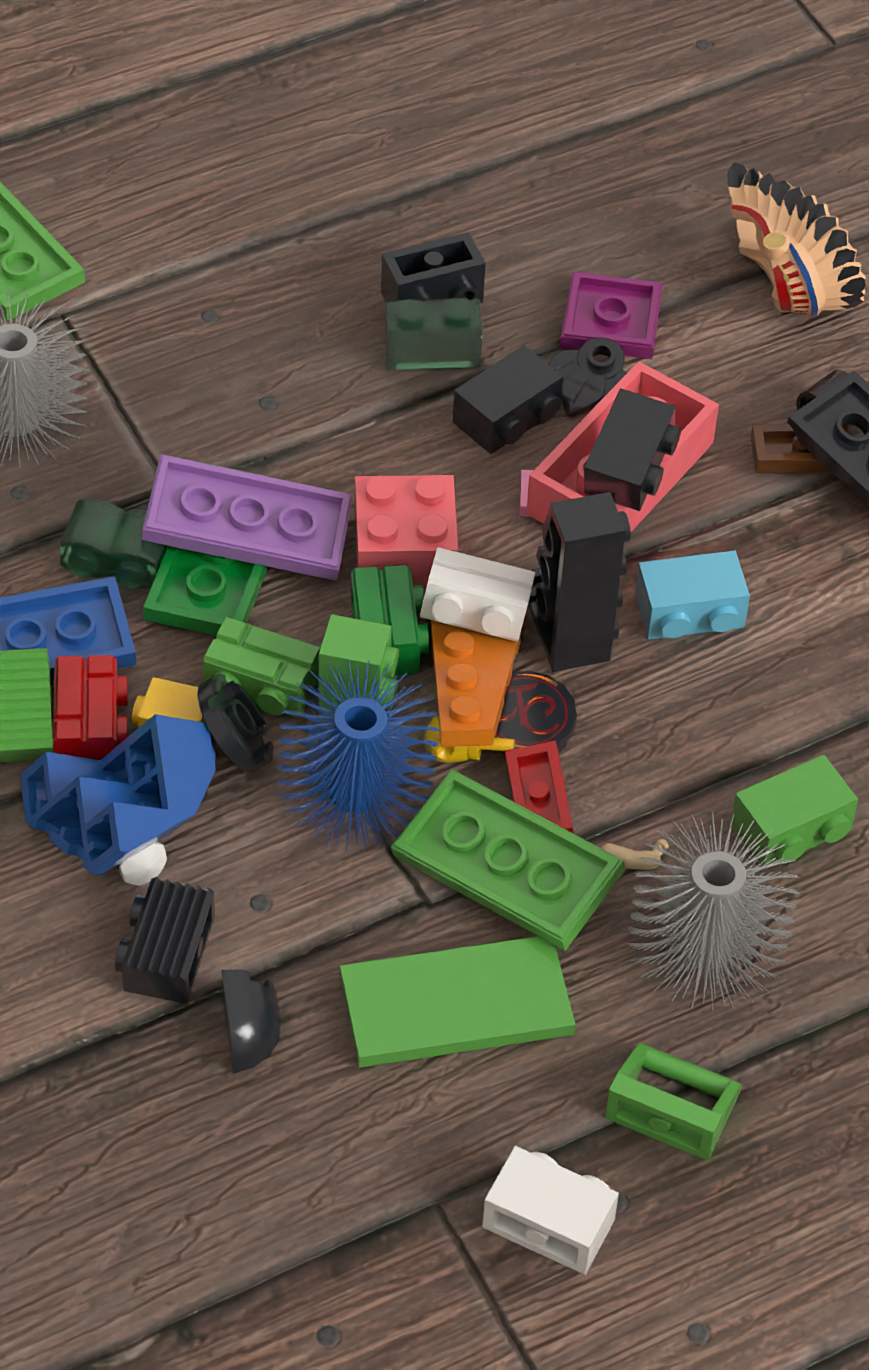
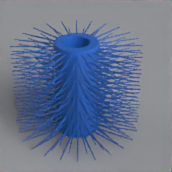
[277,660,440,852]

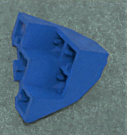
[20,714,216,875]

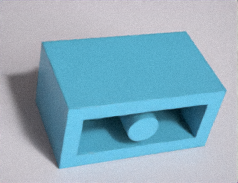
[635,550,750,640]

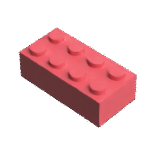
[526,361,719,532]

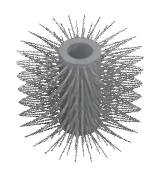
[0,293,87,468]
[627,811,800,1011]

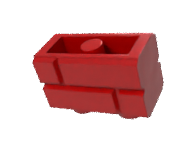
[53,655,128,760]

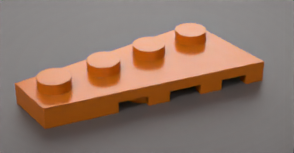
[429,602,529,747]

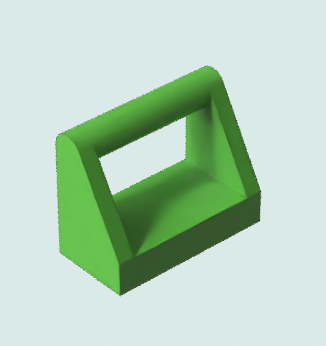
[605,1042,742,1161]

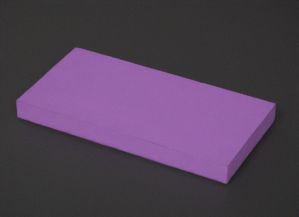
[141,454,353,581]

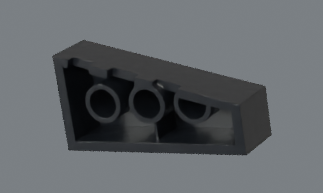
[529,492,631,672]

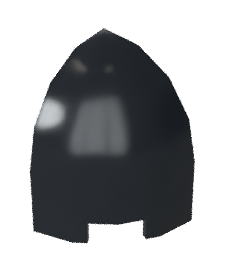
[221,970,281,1074]

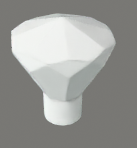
[119,842,167,886]

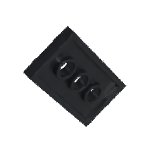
[787,369,869,507]

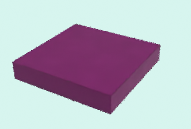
[560,271,663,360]

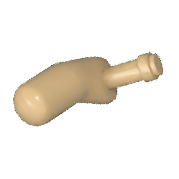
[600,839,668,870]

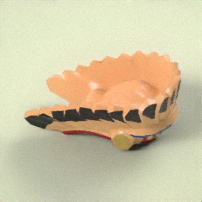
[727,162,867,317]

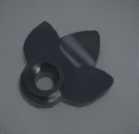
[548,338,627,416]

